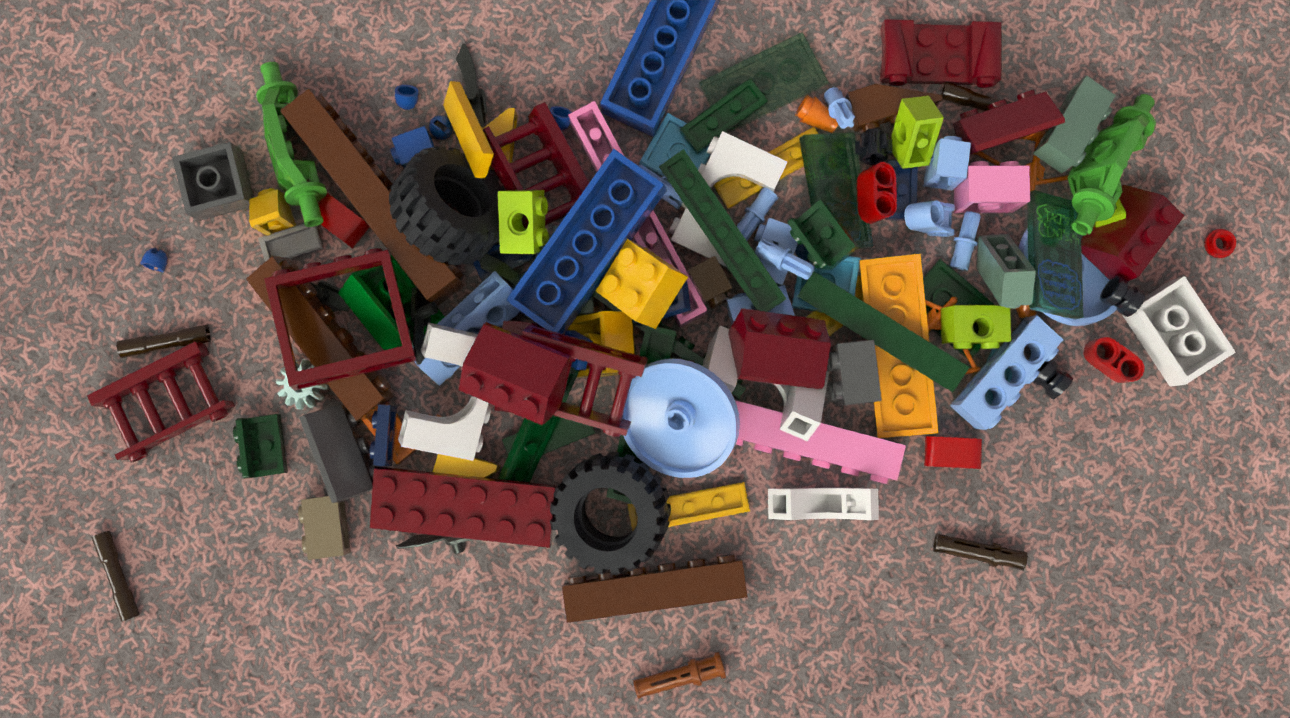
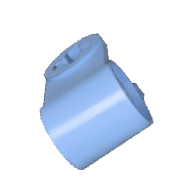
[904,200,955,237]

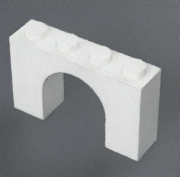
[669,131,787,268]
[398,322,491,461]
[703,326,829,441]

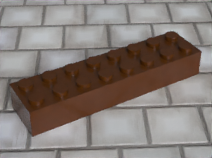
[280,89,465,306]

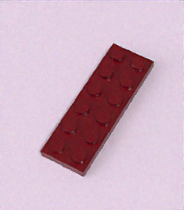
[370,466,557,548]

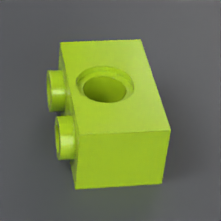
[891,96,944,169]
[498,190,549,254]
[941,305,1011,349]

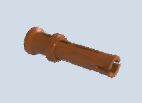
[633,651,727,699]

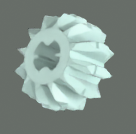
[276,359,329,410]

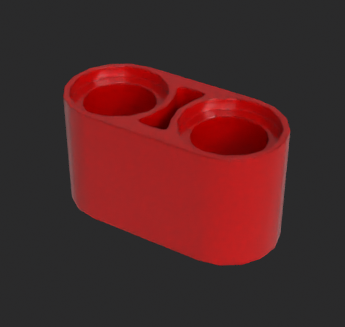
[857,162,897,224]
[318,193,370,249]
[1084,337,1145,383]
[924,436,982,469]

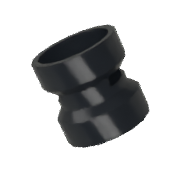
[1100,276,1145,317]
[1033,359,1073,399]

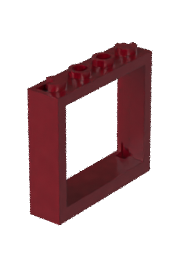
[264,248,416,391]

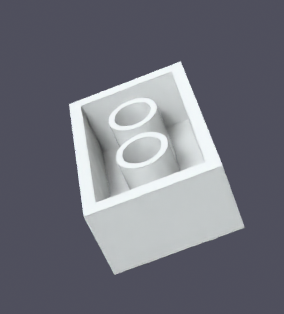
[1122,276,1236,387]

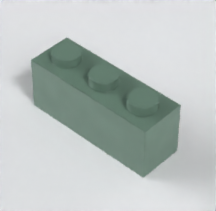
[1033,75,1116,173]
[976,234,1036,308]

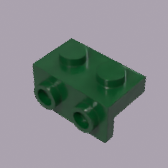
[787,199,859,270]
[233,414,288,479]

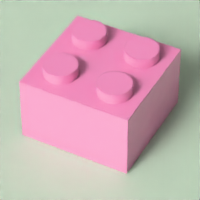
[954,161,1030,213]

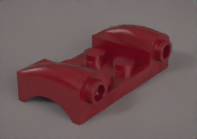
[880,19,1002,88]

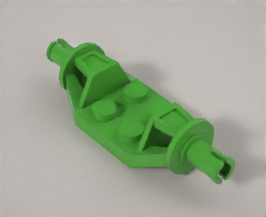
[256,62,327,227]
[1067,94,1156,235]

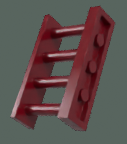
[483,102,589,229]
[521,325,648,437]
[87,341,235,463]

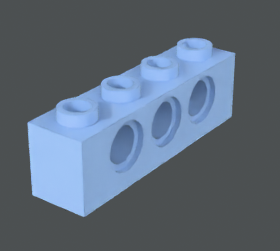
[413,271,520,386]
[949,316,1063,430]

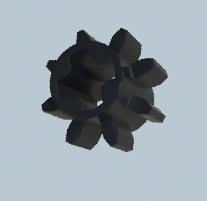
[855,128,893,166]

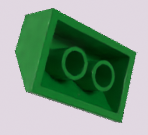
[338,255,445,350]

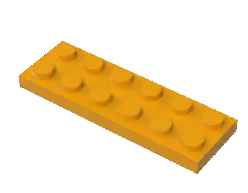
[859,254,938,438]

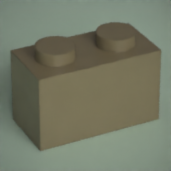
[298,496,351,560]

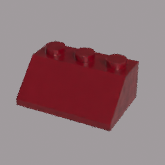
[953,90,1065,155]
[1074,184,1185,281]
[728,308,831,389]
[459,322,571,425]

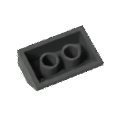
[299,404,377,503]

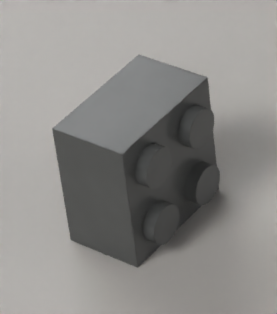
[172,142,254,221]
[827,340,882,407]

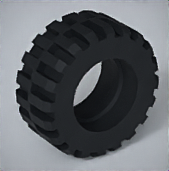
[389,146,506,265]
[550,452,671,575]

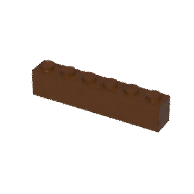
[246,256,394,421]
[562,554,748,623]

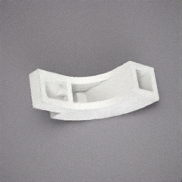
[768,487,879,520]

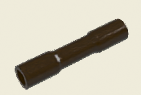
[941,82,1012,111]
[116,325,211,358]
[91,531,140,622]

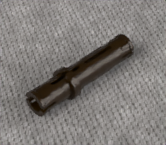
[933,533,1028,571]

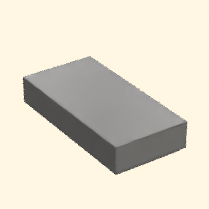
[258,223,324,262]

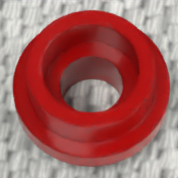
[1204,229,1236,258]

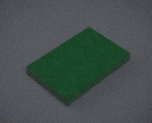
[923,259,995,360]

